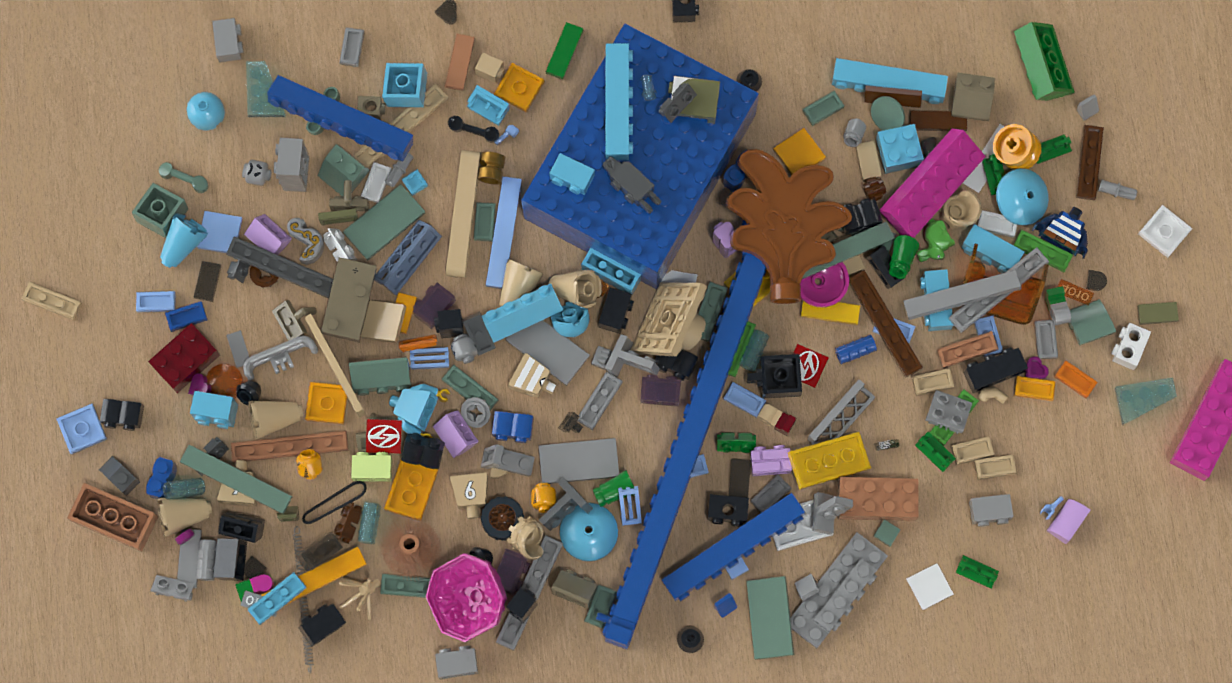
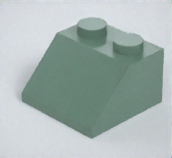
[318,144,370,196]

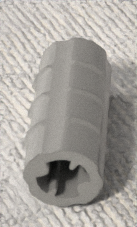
[197,540,217,581]

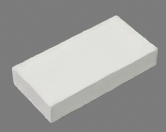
[361,162,392,203]
[978,210,1017,238]

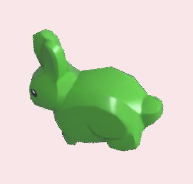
[917,218,955,262]

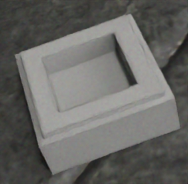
[795,574,820,601]

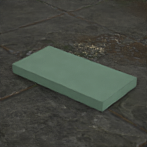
[343,184,426,261]
[747,576,794,660]

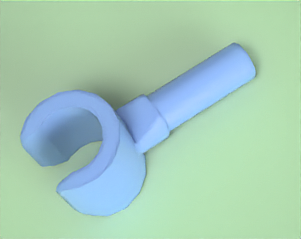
[495,125,519,145]
[1040,496,1064,520]

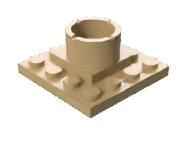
[631,282,707,356]

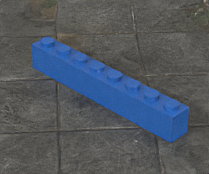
[267,75,413,162]
[662,493,805,602]

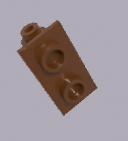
[334,502,363,544]

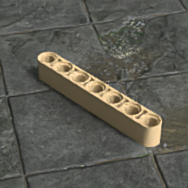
[446,150,481,278]

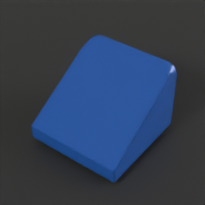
[714,593,737,618]

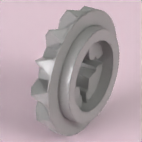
[461,397,491,428]

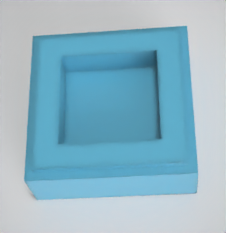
[402,169,428,196]

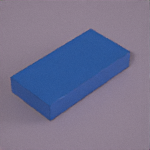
[165,301,208,332]

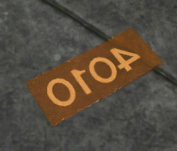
[1057,279,1094,306]

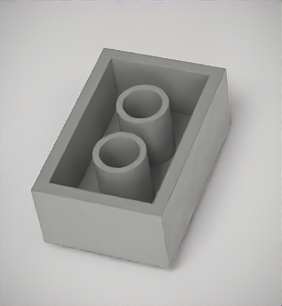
[274,138,310,192]

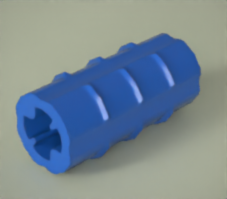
[835,335,877,364]

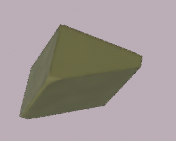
[277,506,299,522]

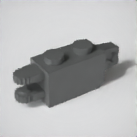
[603,156,661,214]

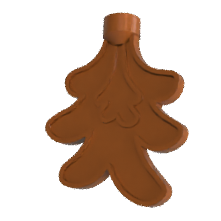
[726,149,852,304]

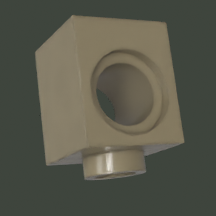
[357,96,385,120]

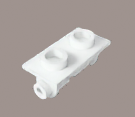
[323,228,357,262]

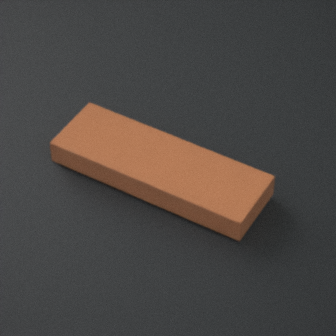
[445,34,475,91]
[937,331,998,368]

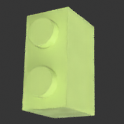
[351,452,393,482]

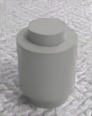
[843,119,866,147]

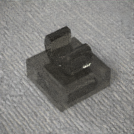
[558,412,583,433]

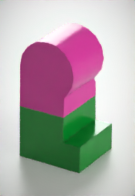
[235,574,275,602]

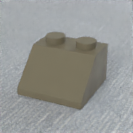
[951,73,995,121]
[551,569,598,609]

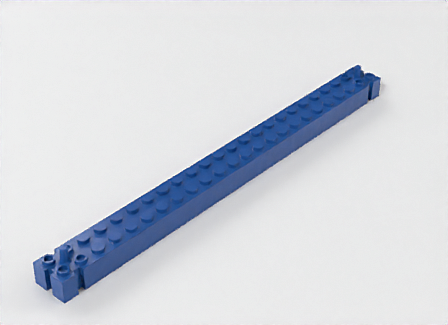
[596,220,767,650]

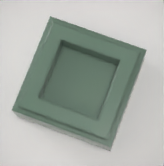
[873,519,900,547]

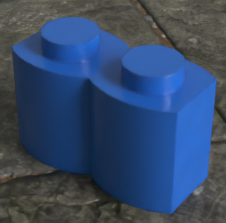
[723,150,748,192]
[492,411,534,443]
[146,457,177,499]

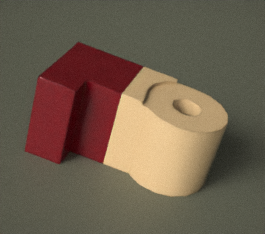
[757,403,796,436]

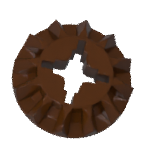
[250,266,279,288]

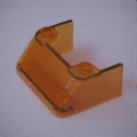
[962,244,1049,325]

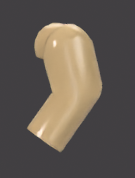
[978,387,1009,404]

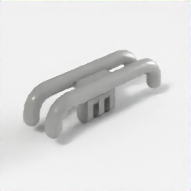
[243,336,318,381]

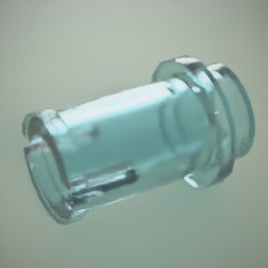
[640,75,657,101]

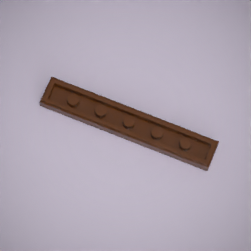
[849,270,923,378]

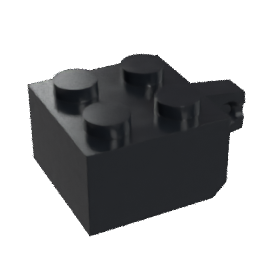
[746,354,802,399]

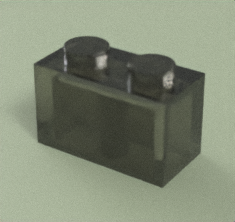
[295,532,343,572]

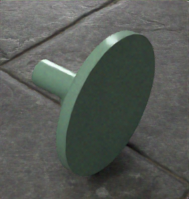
[871,96,905,131]

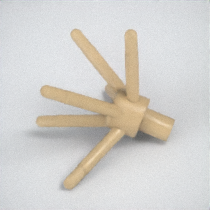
[339,577,381,620]

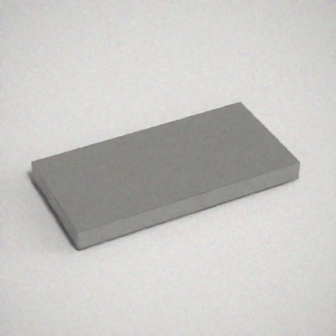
[506,320,590,386]
[539,438,619,484]

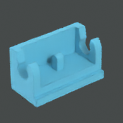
[467,85,510,126]

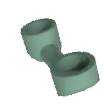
[306,87,340,135]
[159,162,209,193]

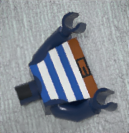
[1032,207,1088,259]

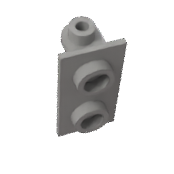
[150,575,194,602]

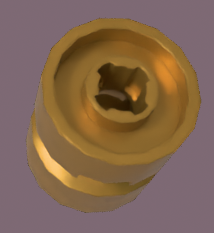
[477,152,506,185]

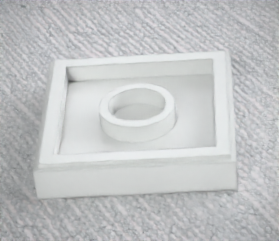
[1138,205,1192,258]

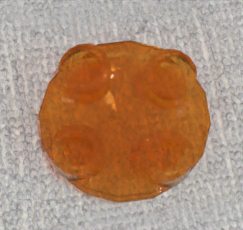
[206,364,243,399]

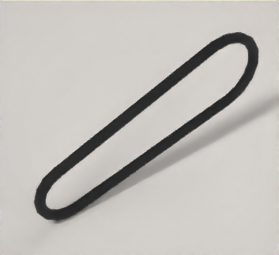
[302,481,367,524]

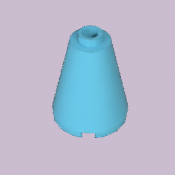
[160,213,208,268]

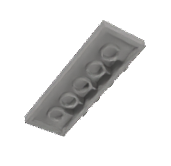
[791,532,888,649]

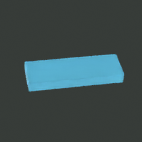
[247,572,306,625]

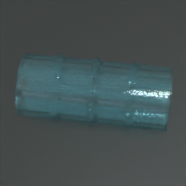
[739,330,770,372]
[163,478,205,499]
[358,502,381,544]

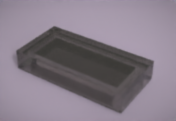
[194,261,222,302]
[729,459,751,498]

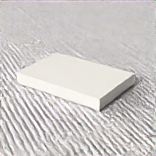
[773,500,833,551]

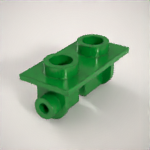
[1036,134,1072,165]
[982,154,1005,196]
[717,432,756,453]
[915,432,956,472]
[955,555,999,589]

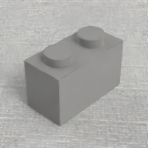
[212,18,244,62]
[969,494,1013,527]
[435,646,479,679]

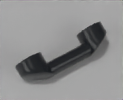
[448,116,499,143]

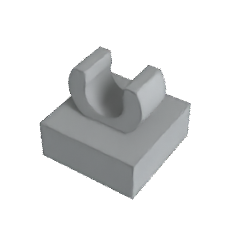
[591,346,613,370]

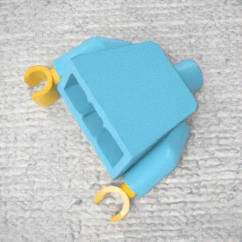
[389,384,450,438]

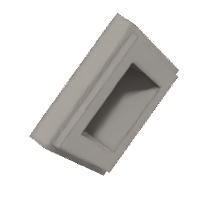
[1076,95,1099,120]

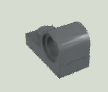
[462,311,496,356]

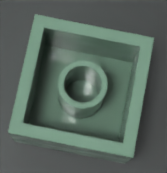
[131,183,189,238]

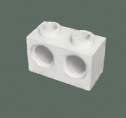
[1112,323,1151,370]

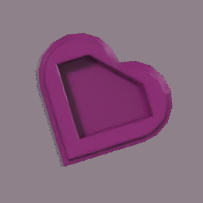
[1025,356,1049,379]
[188,374,211,395]

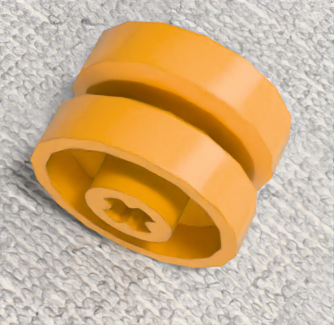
[993,124,1041,170]

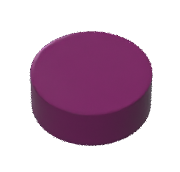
[175,528,195,545]

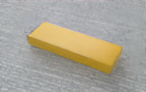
[801,301,860,325]

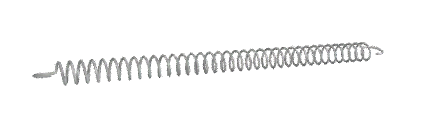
[293,526,314,673]

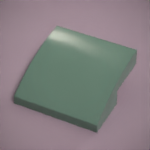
[1068,299,1116,346]

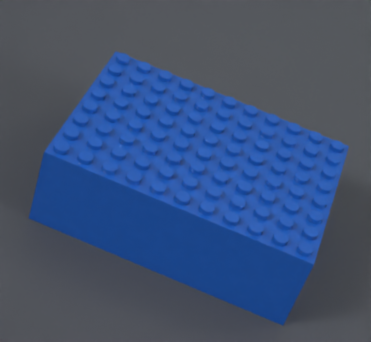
[521,23,759,290]

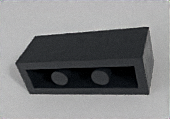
[964,347,1028,393]

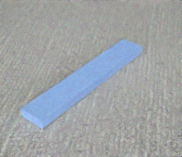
[486,177,522,289]

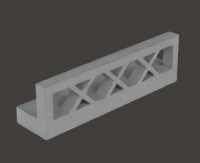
[807,379,875,445]

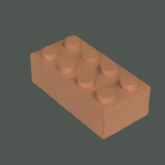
[838,477,918,521]
[67,483,158,552]

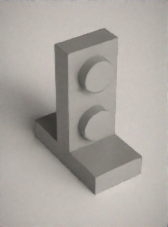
[605,334,660,377]
[481,444,535,477]
[813,492,853,535]

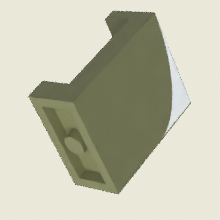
[668,76,720,124]

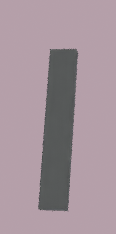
[226,237,334,299]

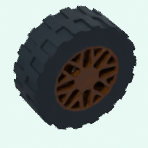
[481,496,524,541]

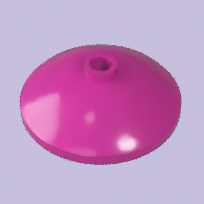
[800,262,849,307]

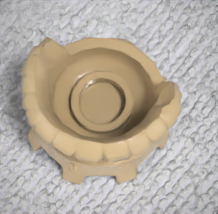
[938,190,982,231]
[507,516,543,560]

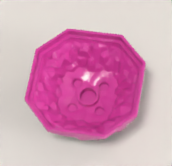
[426,553,507,642]

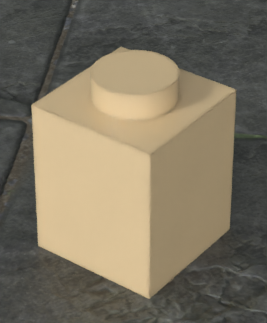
[475,53,505,83]

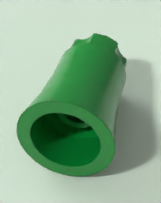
[889,235,920,279]
[593,470,635,507]

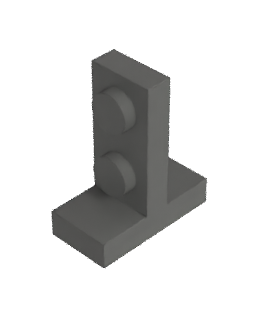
[539,478,593,531]

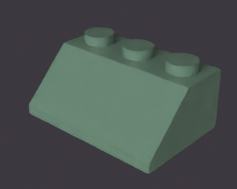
[349,357,412,396]

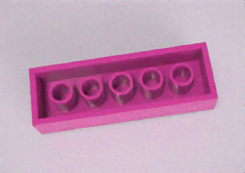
[879,128,986,238]
[1169,359,1232,481]

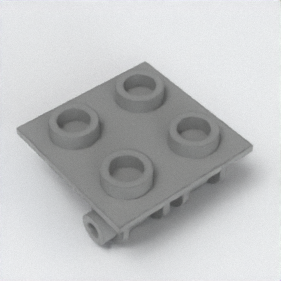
[925,390,972,434]

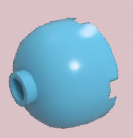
[187,92,225,131]
[551,301,590,337]

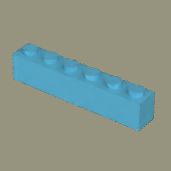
[606,44,633,160]
[832,58,948,104]

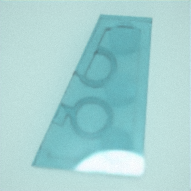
[246,61,285,117]
[1115,378,1177,425]

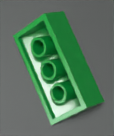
[1014,22,1075,101]

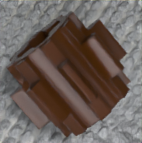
[863,177,887,201]

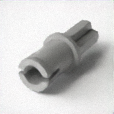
[385,153,414,187]
[1098,180,1137,200]

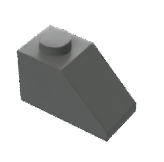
[99,456,140,496]

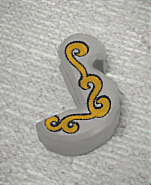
[287,218,324,265]

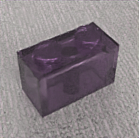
[413,282,456,329]
[640,375,681,407]
[497,549,530,596]

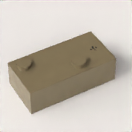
[321,257,377,343]

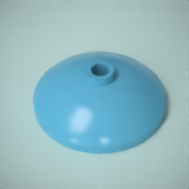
[996,169,1049,225]
[560,503,618,561]

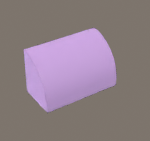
[244,214,292,255]
[433,410,479,458]
[1047,499,1090,544]

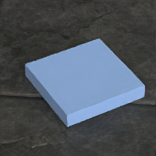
[197,211,242,253]
[57,404,107,455]

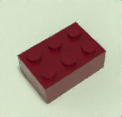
[148,323,220,394]

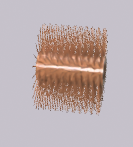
[380,515,442,580]

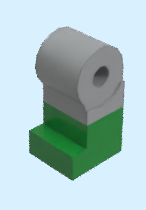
[1045,286,1071,325]

